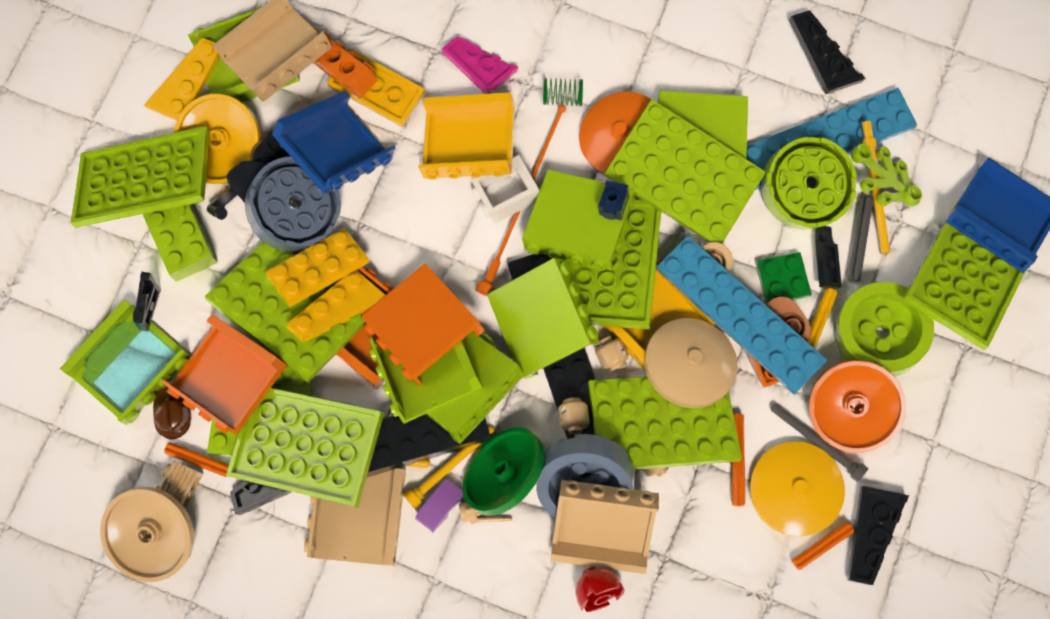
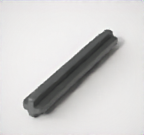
[847,196,873,282]

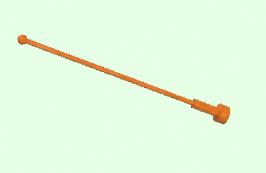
[475,104,566,296]

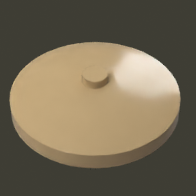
[644,318,738,408]
[100,486,194,582]

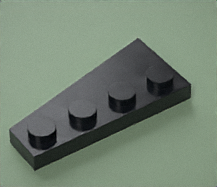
[847,486,910,586]

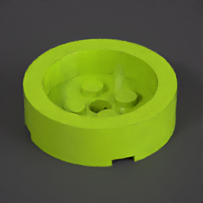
[761,137,857,230]
[835,282,934,377]

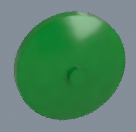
[462,427,545,516]

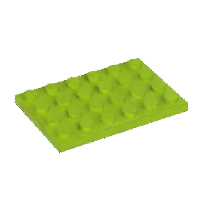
[604,99,766,244]
[70,126,210,228]
[565,200,662,329]
[903,202,1026,351]
[205,242,366,383]
[587,377,742,470]
[226,388,384,508]

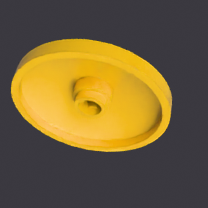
[174,94,261,184]
[749,441,845,537]

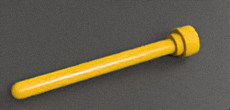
[403,426,494,509]

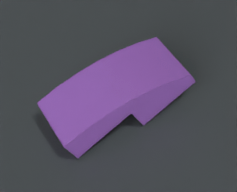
[415,478,464,533]

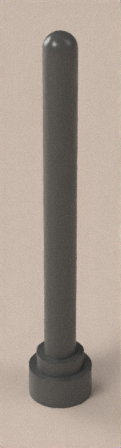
[770,404,869,483]

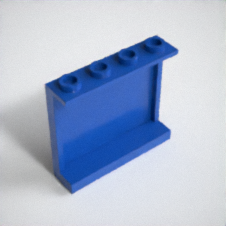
[272,91,396,194]
[945,157,1050,273]

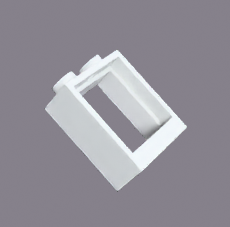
[471,155,539,224]

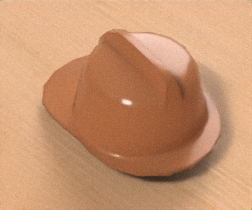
[767,297,811,342]

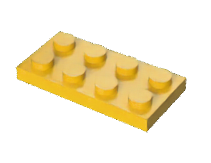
[327,48,425,128]
[265,228,369,308]

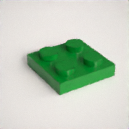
[755,252,812,306]

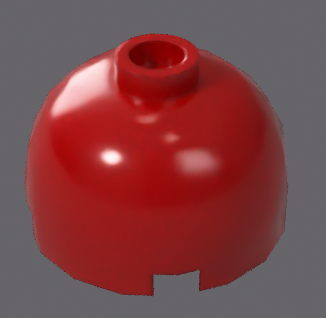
[575,567,625,612]

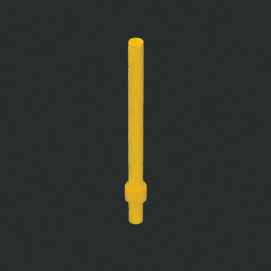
[862,121,890,254]

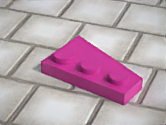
[442,36,519,94]

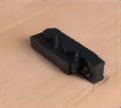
[815,226,842,290]

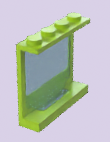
[59,299,190,426]

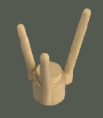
[459,499,513,524]

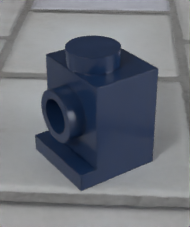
[598,180,630,220]

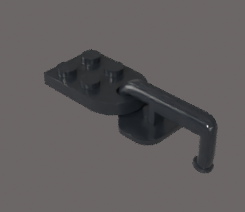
[206,113,293,220]

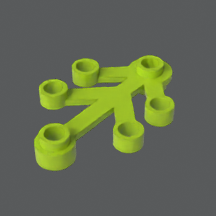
[851,143,923,207]

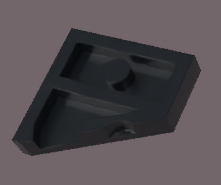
[133,271,161,332]

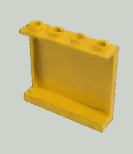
[418,92,515,180]
[603,259,715,372]

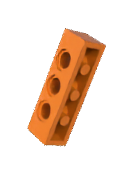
[313,27,378,100]

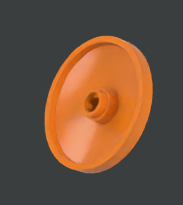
[579,91,651,175]
[809,359,906,453]

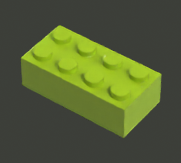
[142,204,218,282]

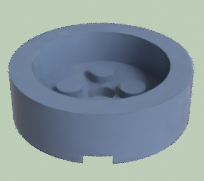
[245,157,341,252]
[536,434,635,518]

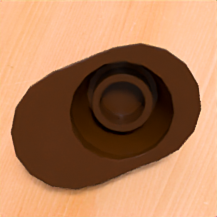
[153,386,191,439]

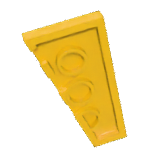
[143,38,220,121]
[287,270,386,343]

